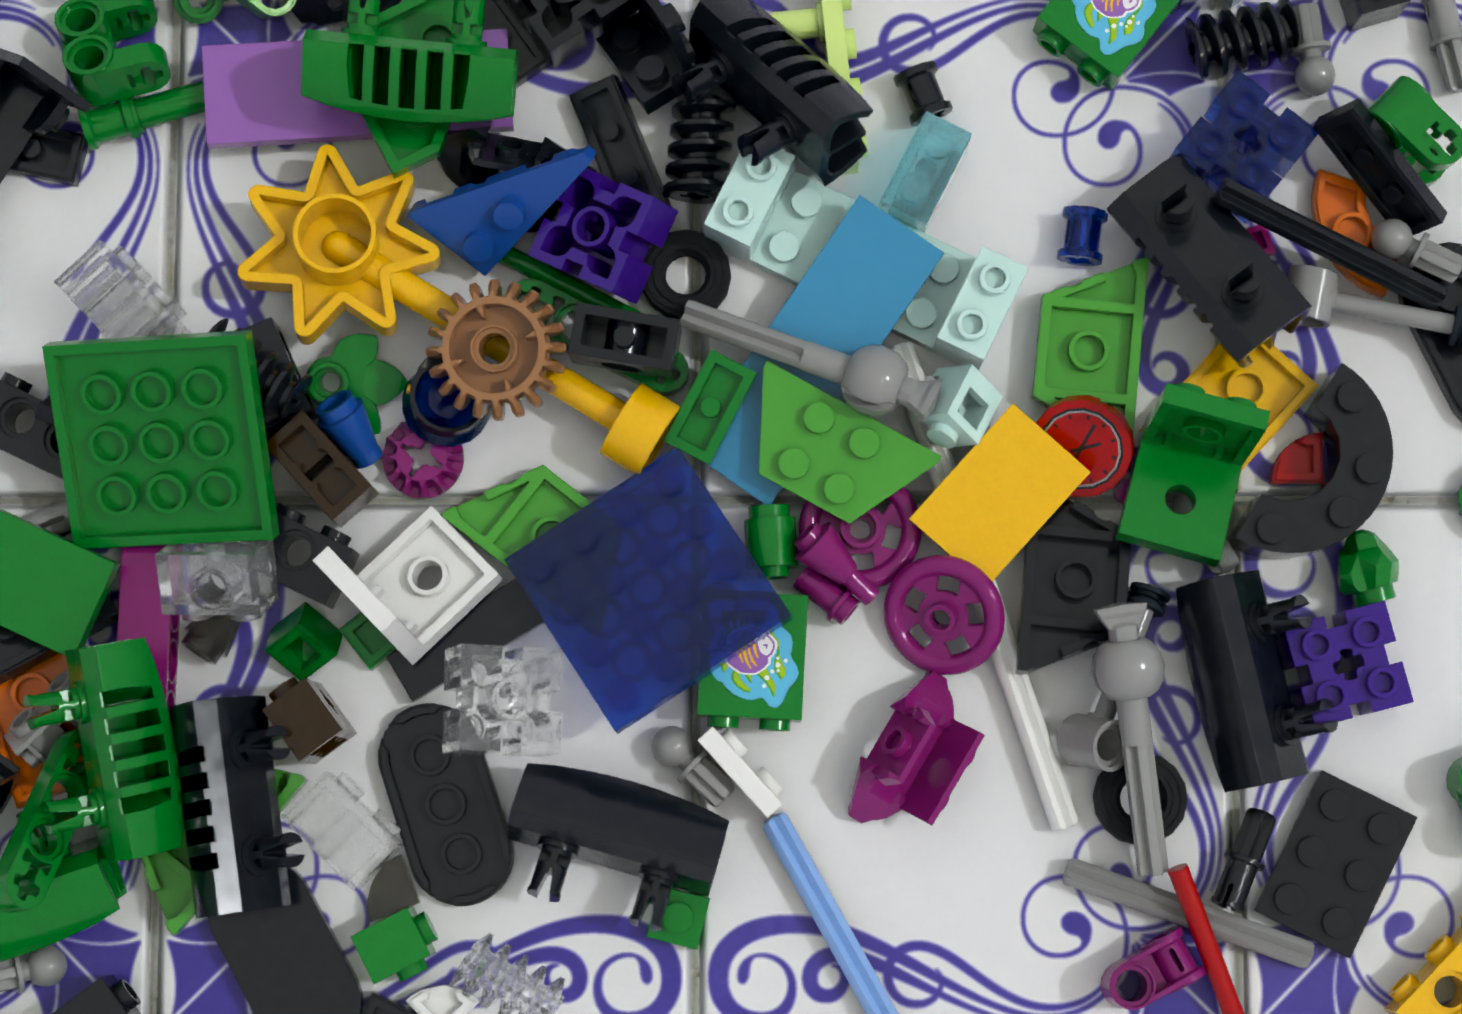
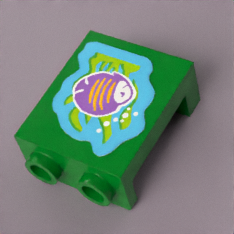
[1033,0,1183,90]
[697,589,808,731]

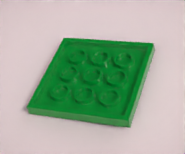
[42,330,280,548]

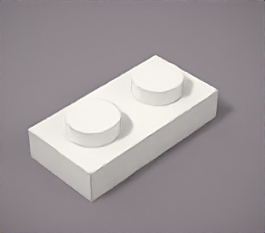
[697,726,784,819]

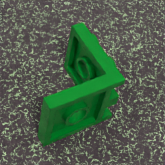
[1115,383,1270,567]

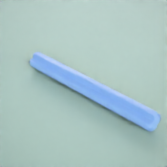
[763,813,898,1014]

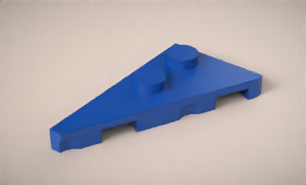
[407,145,596,276]

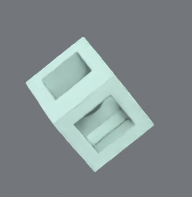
[925,364,1003,448]

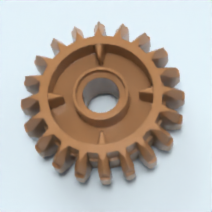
[426,279,568,421]

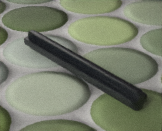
[1214,178,1447,311]

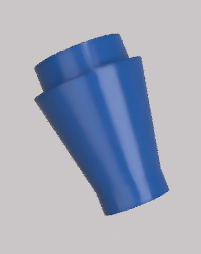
[315,390,383,469]

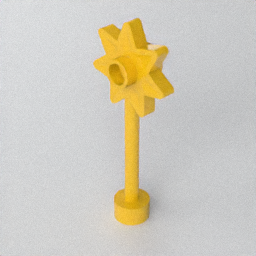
[238,144,681,478]

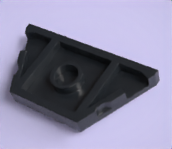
[1015,499,1131,675]

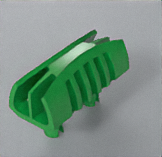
[301,0,519,123]
[23,637,183,861]
[0,811,127,962]

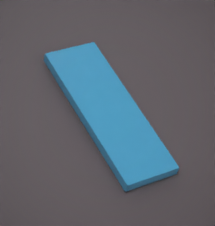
[704,195,945,504]

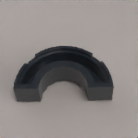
[1228,363,1393,559]

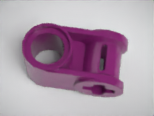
[1100,925,1207,1010]

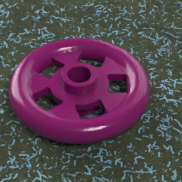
[799,487,922,589]
[883,555,1005,675]

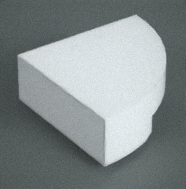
[406,985,481,1014]

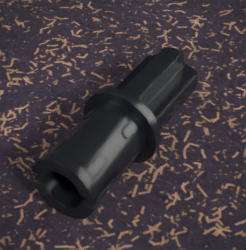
[1211,808,1276,914]

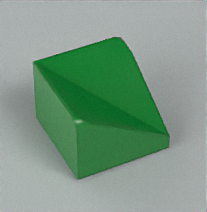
[264,601,342,681]

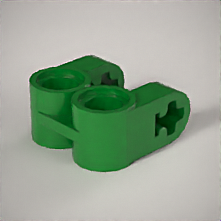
[54,0,171,107]
[1367,76,1462,187]

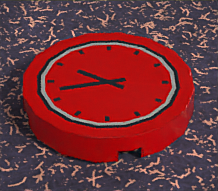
[1036,395,1135,497]

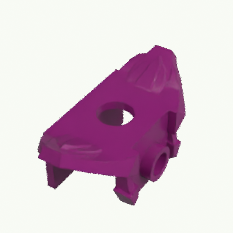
[848,671,985,826]

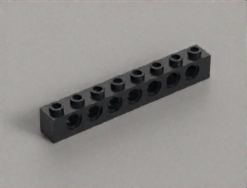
[0,372,360,609]

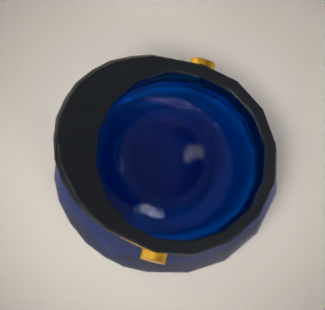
[402,357,492,447]

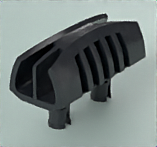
[671,0,873,186]
[1107,153,1312,368]
[1176,570,1338,792]
[171,695,305,919]
[508,763,729,931]

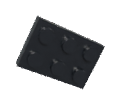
[1253,770,1418,958]

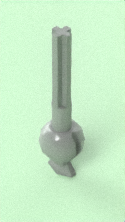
[680,300,942,422]
[1091,602,1169,877]

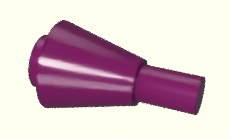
[794,522,879,605]

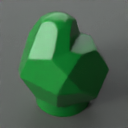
[1337,529,1399,608]

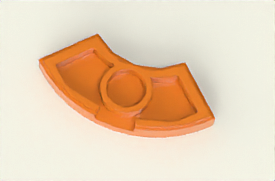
[1311,169,1397,299]

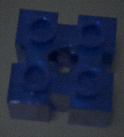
[1170,69,1318,224]

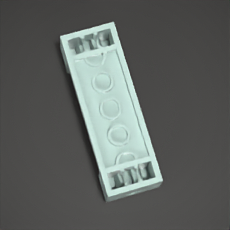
[703,149,1029,370]

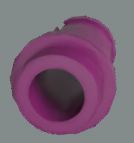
[793,567,861,625]

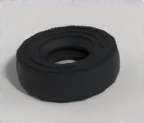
[643,229,731,320]
[1093,755,1188,844]

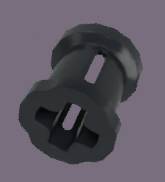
[893,61,953,126]

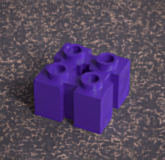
[528,168,678,305]
[1276,601,1414,722]

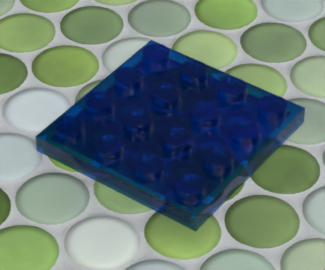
[504,448,793,734]

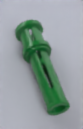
[77,80,205,151]

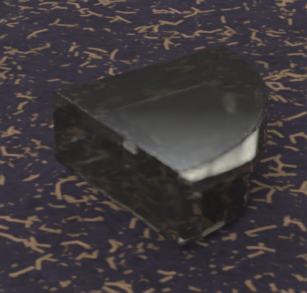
[367,854,421,922]

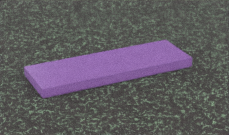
[202,29,514,149]

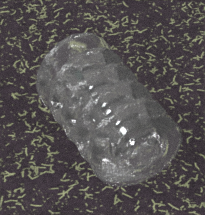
[448,933,565,1014]

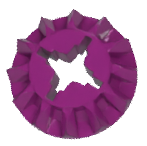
[381,417,464,499]

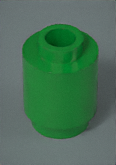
[744,504,799,580]

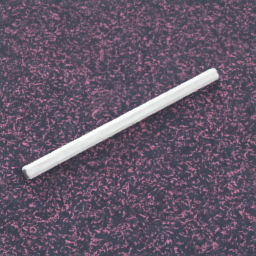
[891,341,1078,831]

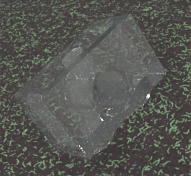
[155,540,280,622]

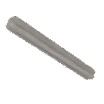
[1063,858,1315,969]

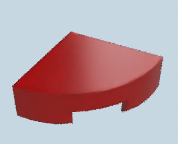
[1269,433,1324,485]

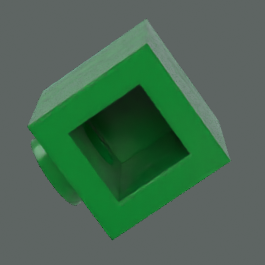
[351,906,438,984]

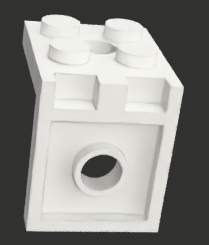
[312,505,503,665]

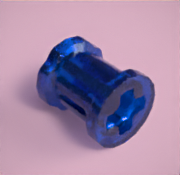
[1057,205,1108,266]

